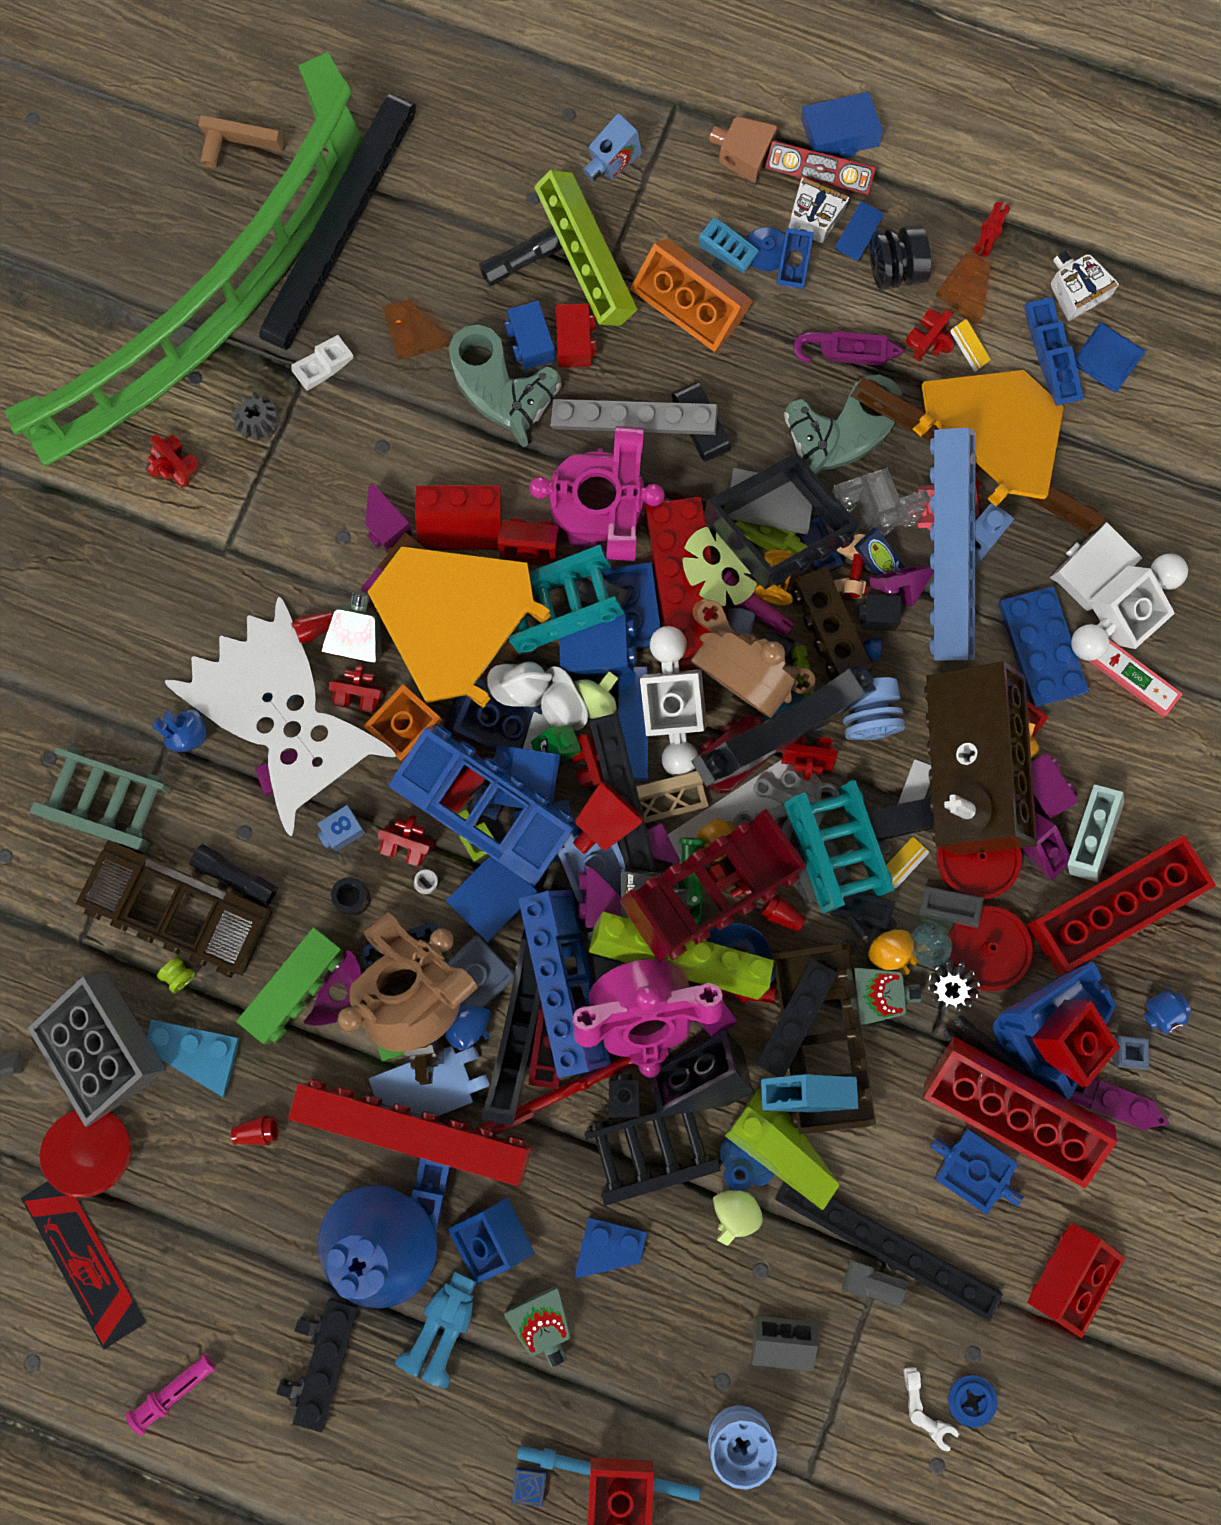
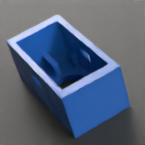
[776,228,814,289]

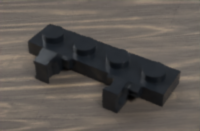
[276,1298,359,1433]

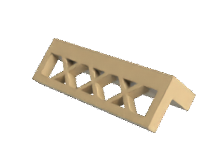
[637,771,709,824]

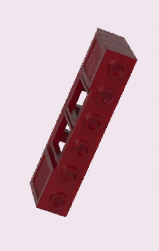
[620,808,807,963]

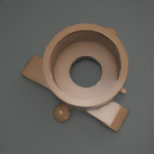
[691,599,816,718]
[338,912,477,1052]

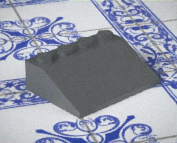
[28,972,166,1127]

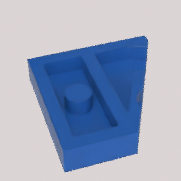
[575,1217,647,1278]

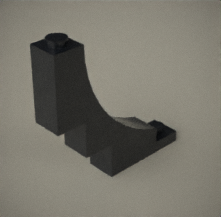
[691,665,877,787]

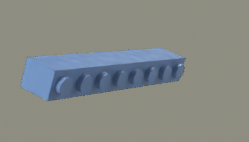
[930,428,976,661]

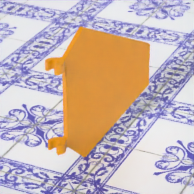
[913,370,1064,507]
[368,547,551,708]

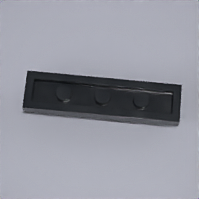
[755,959,838,1077]

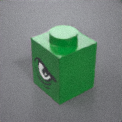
[531,725,581,766]

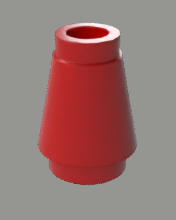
[291,611,333,644]
[761,895,806,932]
[231,1115,279,1146]

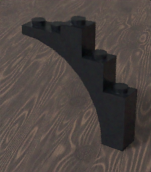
[482,927,541,1125]

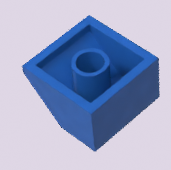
[489,745,560,809]
[448,1198,535,1284]

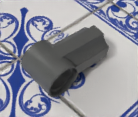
[841,1259,907,1307]

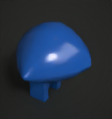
[153,709,207,752]
[444,1004,491,1050]

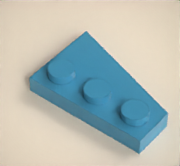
[147,1020,240,1097]

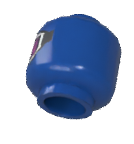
[1143,990,1191,1034]

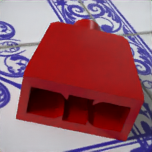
[572,781,645,854]

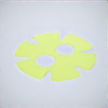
[683,527,757,606]

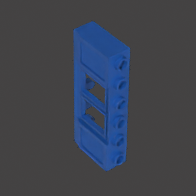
[388,725,577,886]
[519,890,611,1078]

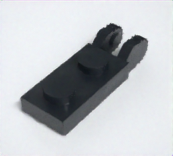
[942,1015,1026,1074]

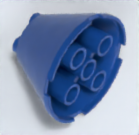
[317,1185,437,1308]

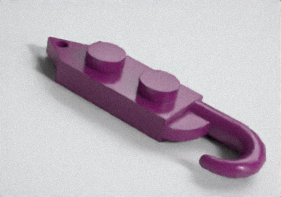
[793,331,903,366]
[1069,1080,1169,1131]

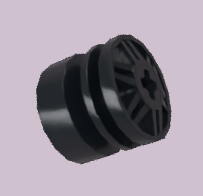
[870,224,931,291]

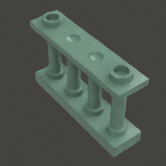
[29,746,171,853]

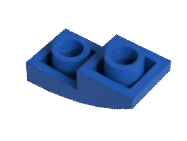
[834,201,884,262]

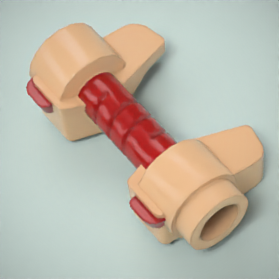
[833,534,868,599]

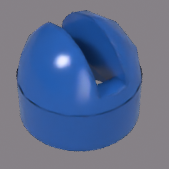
[863,638,882,661]

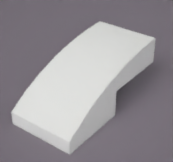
[291,335,353,391]

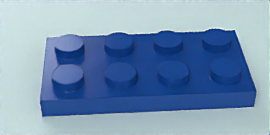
[998,586,1089,707]

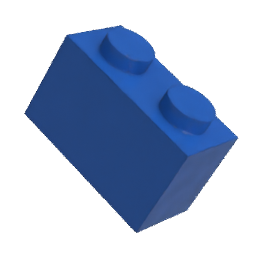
[504,301,555,370]

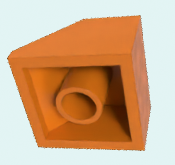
[364,684,443,762]

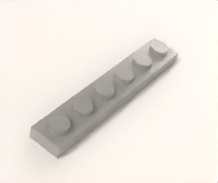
[551,399,718,435]

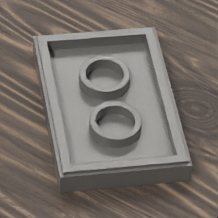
[728,468,812,534]

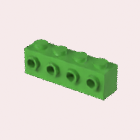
[236,927,345,1045]

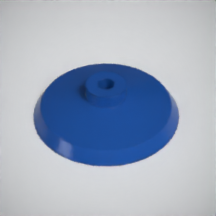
[743,227,791,271]

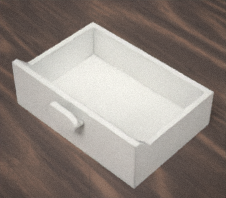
[1050,522,1142,611]

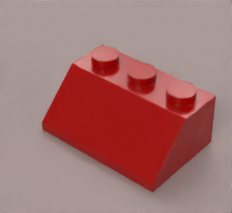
[415,485,502,550]
[1027,1223,1126,1338]

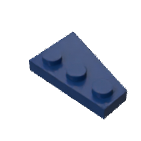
[602,562,661,650]

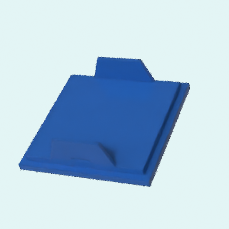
[1075,322,1146,393]

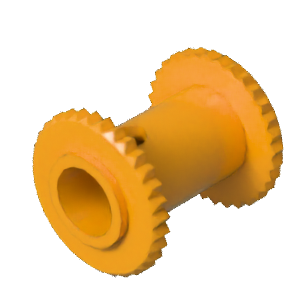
[754,550,794,605]

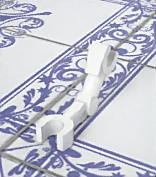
[903,1367,959,1452]

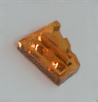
[935,251,990,324]
[383,300,449,360]

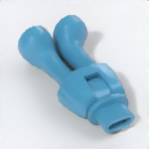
[394,1272,476,1389]

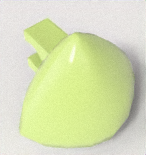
[573,672,618,719]
[713,1190,763,1246]

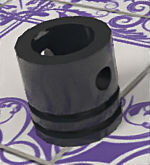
[331,877,371,916]

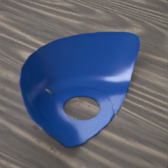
[705,923,775,982]

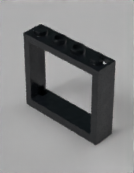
[703,453,859,590]

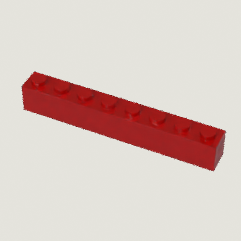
[288,1079,532,1186]

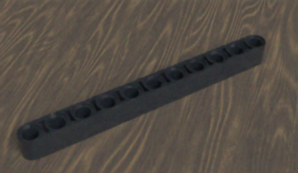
[259,93,416,350]

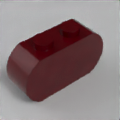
[700,716,773,794]
[528,1000,560,1089]

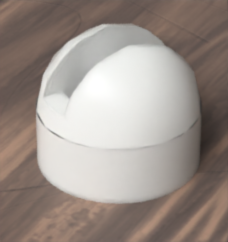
[414,869,438,894]

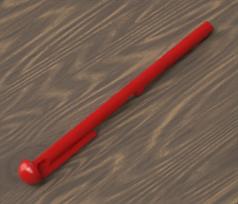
[473,1057,635,1135]

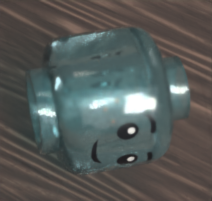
[911,923,952,967]

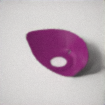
[304,950,361,1026]

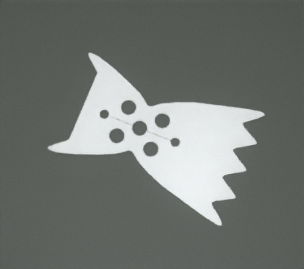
[165,597,396,836]

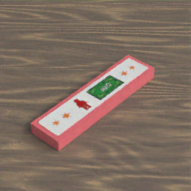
[1088,639,1183,717]

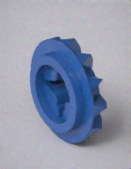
[947,1374,997,1427]

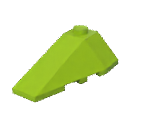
[725,1088,840,1210]

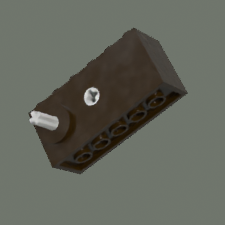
[924,661,1037,855]

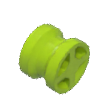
[157,956,196,994]

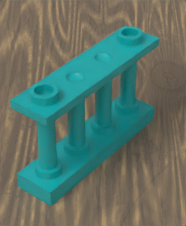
[508,545,624,654]
[784,780,894,914]

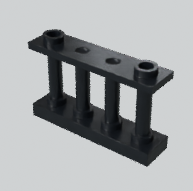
[584,1112,721,1206]

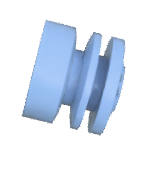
[843,677,906,740]
[708,1405,777,1489]

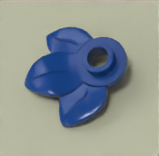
[719,1137,774,1191]

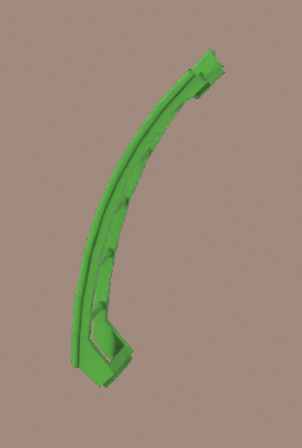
[4,52,363,467]

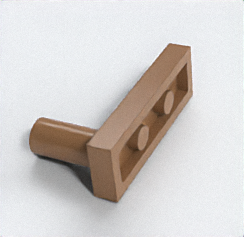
[198,115,285,168]

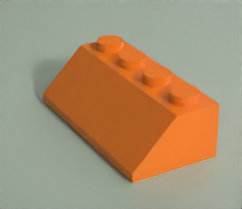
[630,238,753,352]

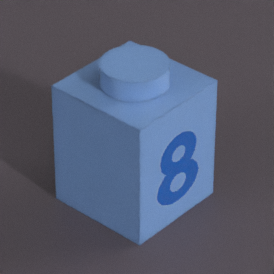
[317,805,366,852]

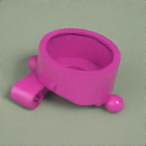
[529,426,665,561]
[573,960,723,1077]

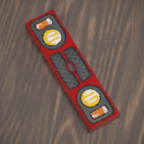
[765,141,876,195]

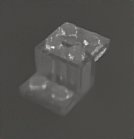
[832,468,930,535]

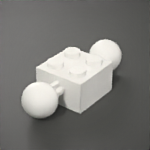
[1071,553,1188,661]
[640,626,707,777]

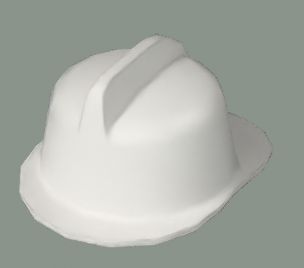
[487,662,552,707]
[541,666,588,730]

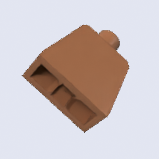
[709,117,777,183]

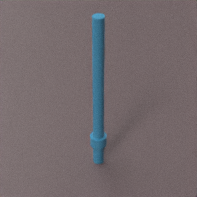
[517,1445,700,1502]

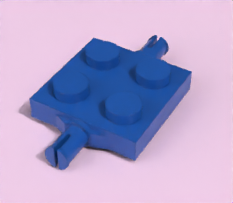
[930,1129,1024,1215]

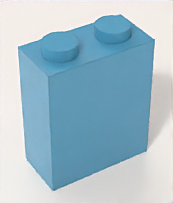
[761,1074,858,1112]

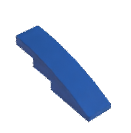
[1024,297,1084,406]
[619,667,648,781]
[412,1158,451,1234]

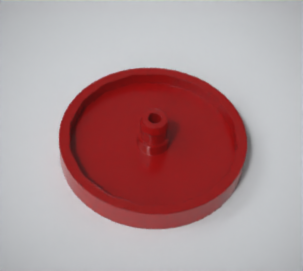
[936,847,1022,900]
[946,906,1033,992]
[39,1110,132,1197]

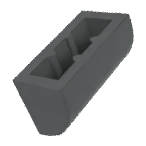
[752,1316,818,1371]

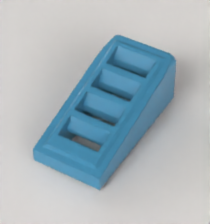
[699,218,759,273]

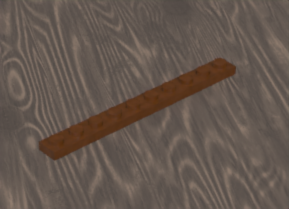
[851,377,1105,534]

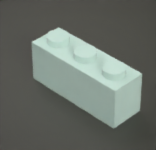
[1068,785,1124,882]

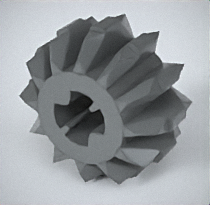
[231,392,280,442]
[928,960,980,1012]

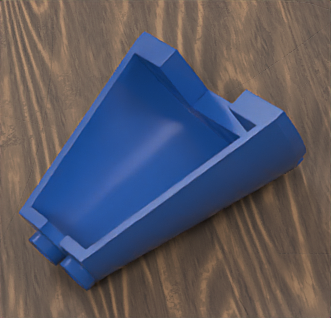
[993,960,1116,1100]

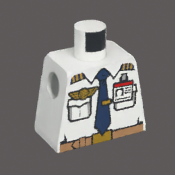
[789,177,849,243]
[1051,250,1119,322]

